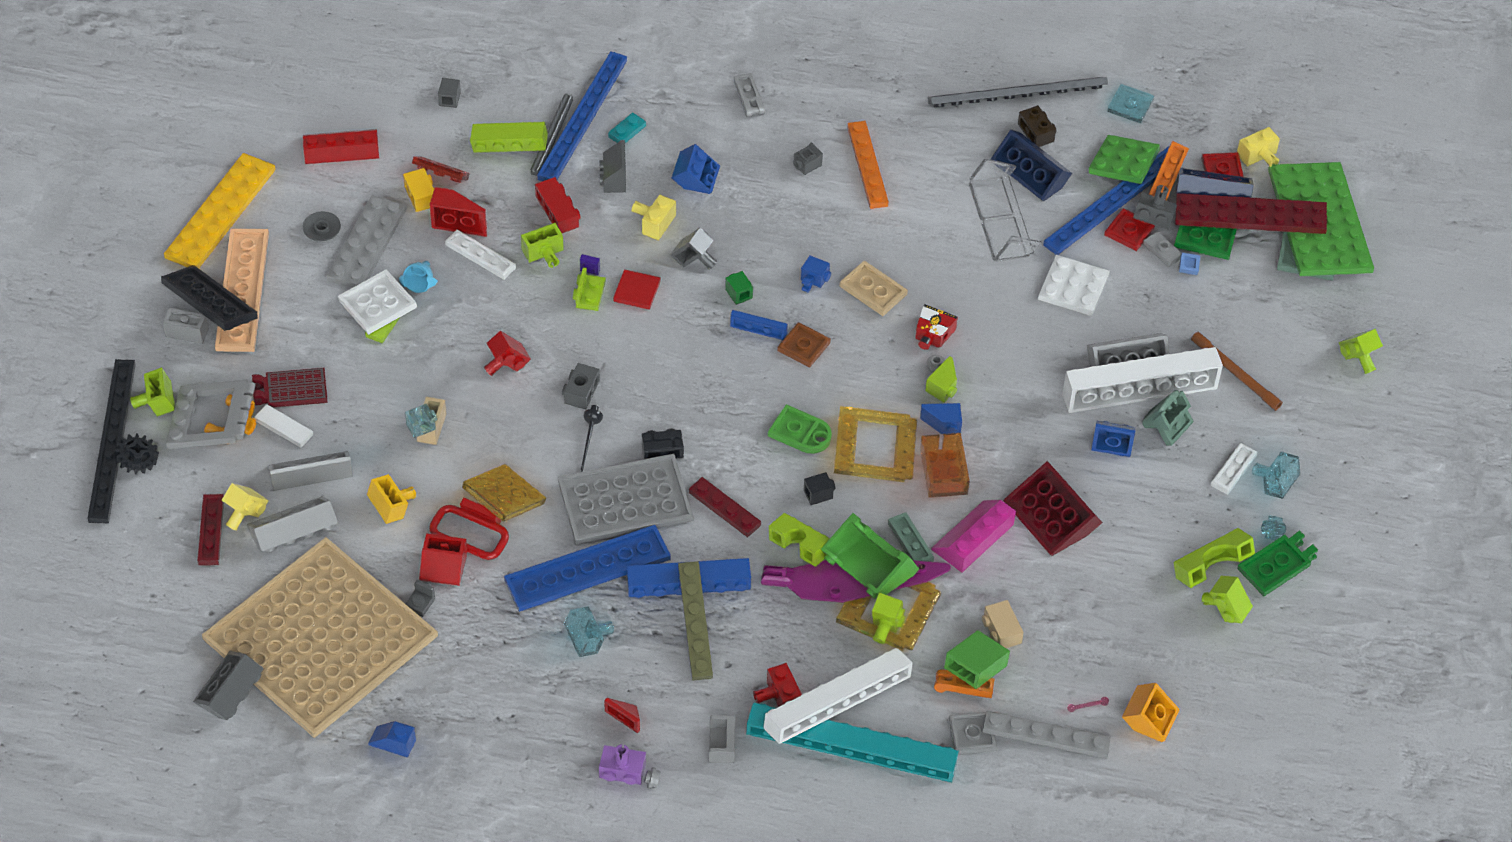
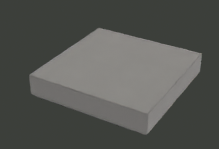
[949,712,997,755]

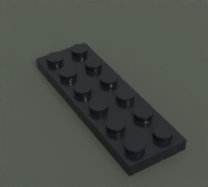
[161,265,258,331]

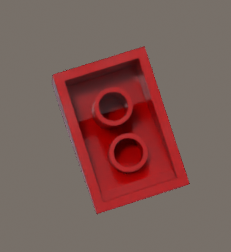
[430,187,487,237]

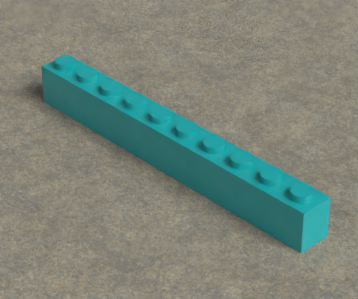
[746,703,959,783]

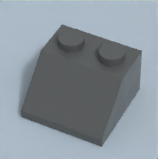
[599,140,626,193]

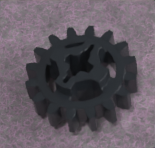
[114,433,159,474]

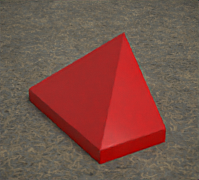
[604,698,640,734]

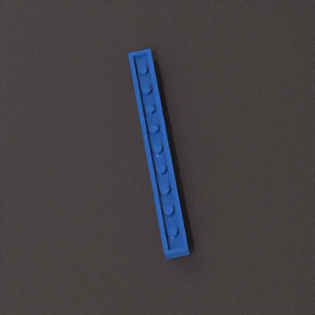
[537,51,627,181]
[1043,146,1169,255]

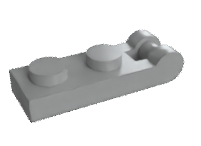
[734,73,765,117]

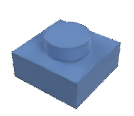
[1179,252,1200,275]

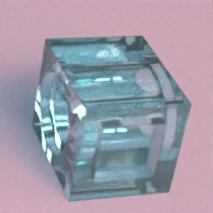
[405,404,437,438]

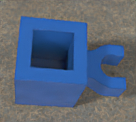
[801,255,831,293]

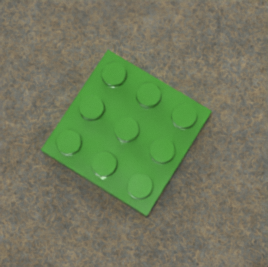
[1089,135,1160,184]

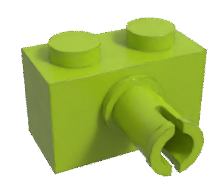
[521,223,564,268]
[1338,328,1383,374]
[130,367,175,417]
[1201,575,1253,624]
[872,593,906,644]

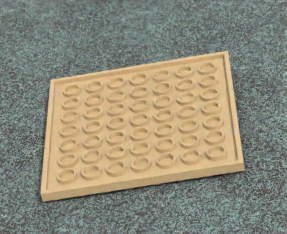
[202,537,438,738]

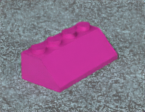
[931,500,1016,573]

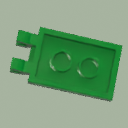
[1237,530,1318,597]

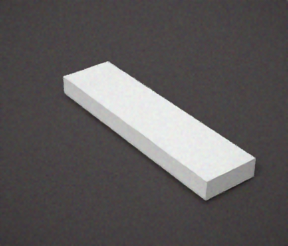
[445,230,516,280]

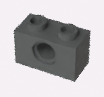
[562,363,600,410]

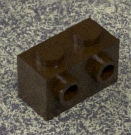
[1018,105,1057,147]

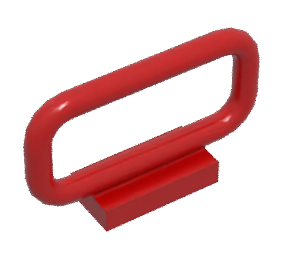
[429,497,509,560]

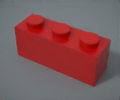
[535,177,581,233]

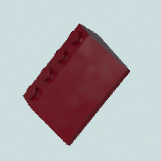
[1003,461,1103,556]

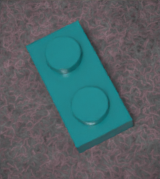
[608,112,646,143]

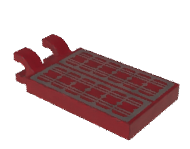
[252,367,328,408]

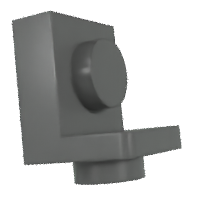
[406,580,435,617]

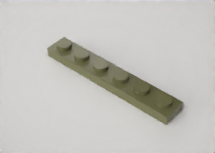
[678,561,713,681]

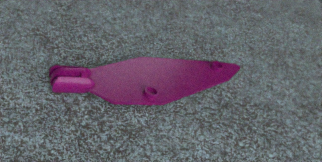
[761,560,951,603]

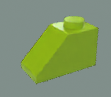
[925,356,957,403]

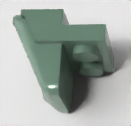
[1142,390,1194,446]

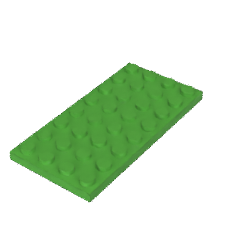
[1268,162,1374,276]

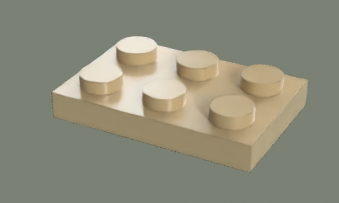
[839,261,908,316]

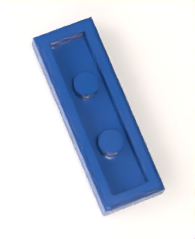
[730,310,788,340]

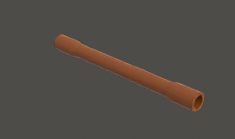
[1191,331,1283,411]

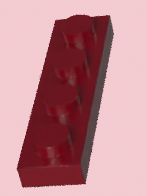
[689,477,761,538]
[197,494,224,565]

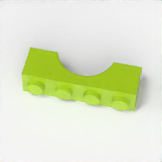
[1173,528,1255,588]

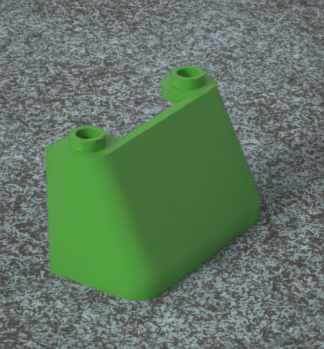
[821,513,919,599]

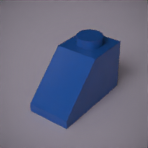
[920,403,962,435]
[368,721,416,758]

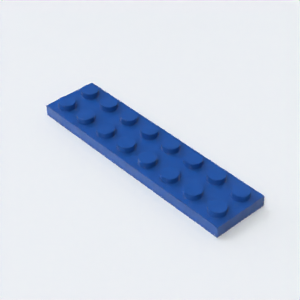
[504,525,671,612]

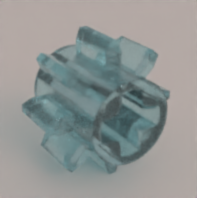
[1261,516,1286,540]

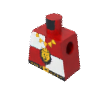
[916,304,958,350]

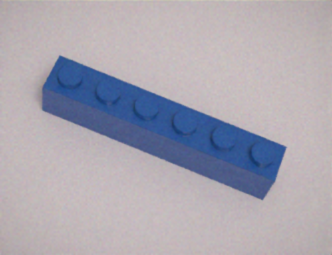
[627,558,751,598]

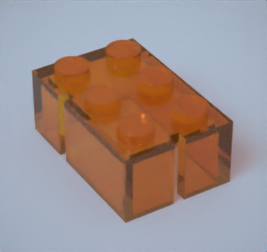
[920,433,970,498]

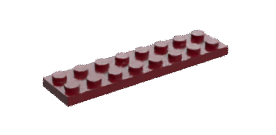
[1175,193,1327,234]

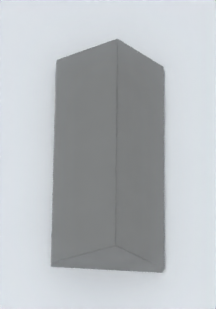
[269,451,353,491]

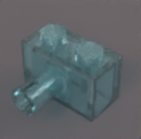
[1252,452,1300,499]
[564,606,614,657]

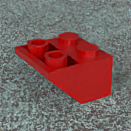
[419,533,468,586]

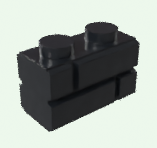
[642,428,684,459]

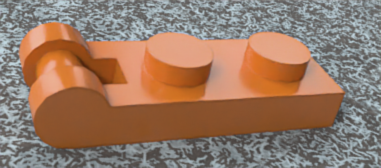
[934,669,995,699]

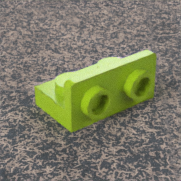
[573,268,606,311]

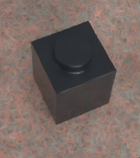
[803,472,836,505]

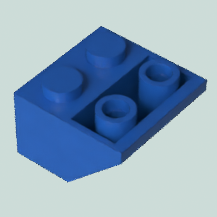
[671,144,720,194]

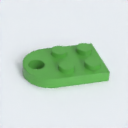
[768,404,832,454]

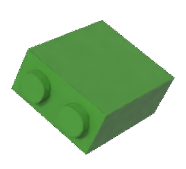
[944,630,1010,689]

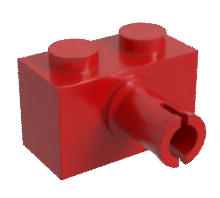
[484,331,531,376]
[753,663,802,707]

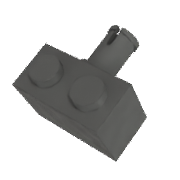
[1133,185,1177,230]
[670,228,717,270]

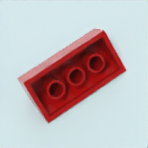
[303,129,379,164]

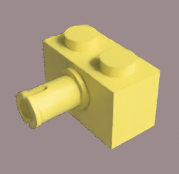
[1237,127,1280,167]
[631,194,676,241]
[222,483,269,531]

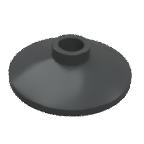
[303,211,341,241]

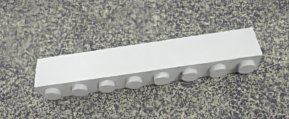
[764,648,913,744]

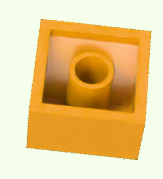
[1122,683,1180,742]

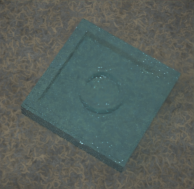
[1107,84,1154,124]

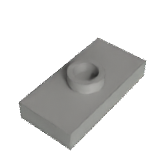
[1143,232,1181,267]

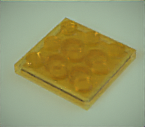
[462,464,546,522]

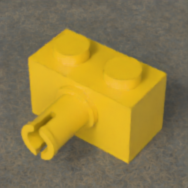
[367,474,416,524]

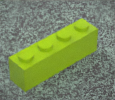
[470,122,548,153]

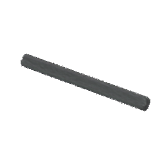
[530,94,573,176]

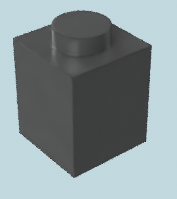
[438,78,461,108]

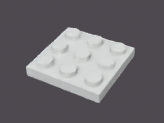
[1038,255,1110,316]
[338,269,417,335]

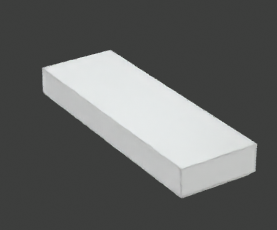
[254,404,313,448]
[1211,443,1257,495]

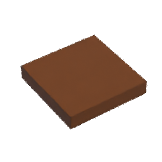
[777,322,831,368]

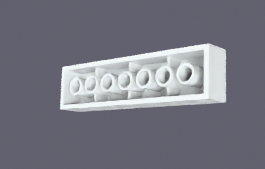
[1062,347,1223,413]

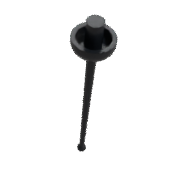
[580,405,603,472]

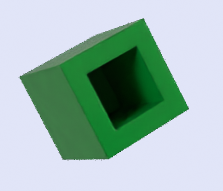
[725,271,753,305]

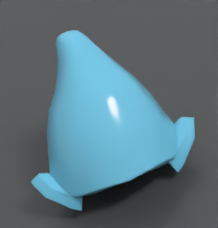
[399,261,438,293]

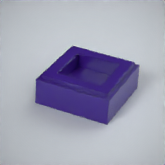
[580,254,600,275]

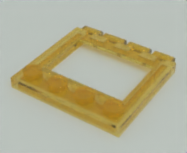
[834,406,917,482]
[836,582,941,651]

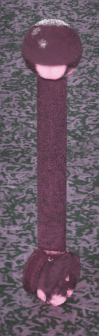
[1067,697,1109,712]

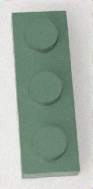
[888,512,934,562]

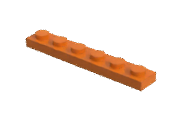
[847,121,889,209]

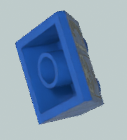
[1091,420,1136,457]

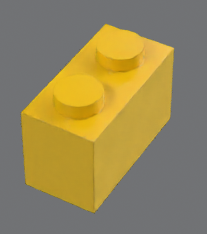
[403,168,435,212]

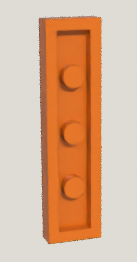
[1148,141,1189,200]

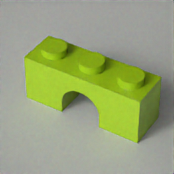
[769,513,830,567]

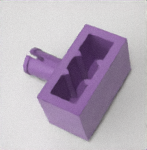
[599,744,646,785]

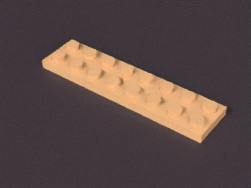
[215,229,269,352]

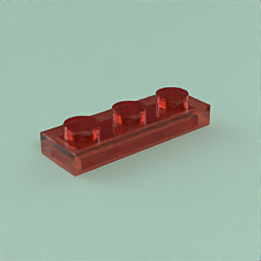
[412,156,470,183]

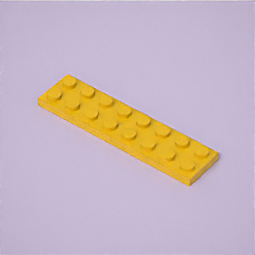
[164,153,276,268]

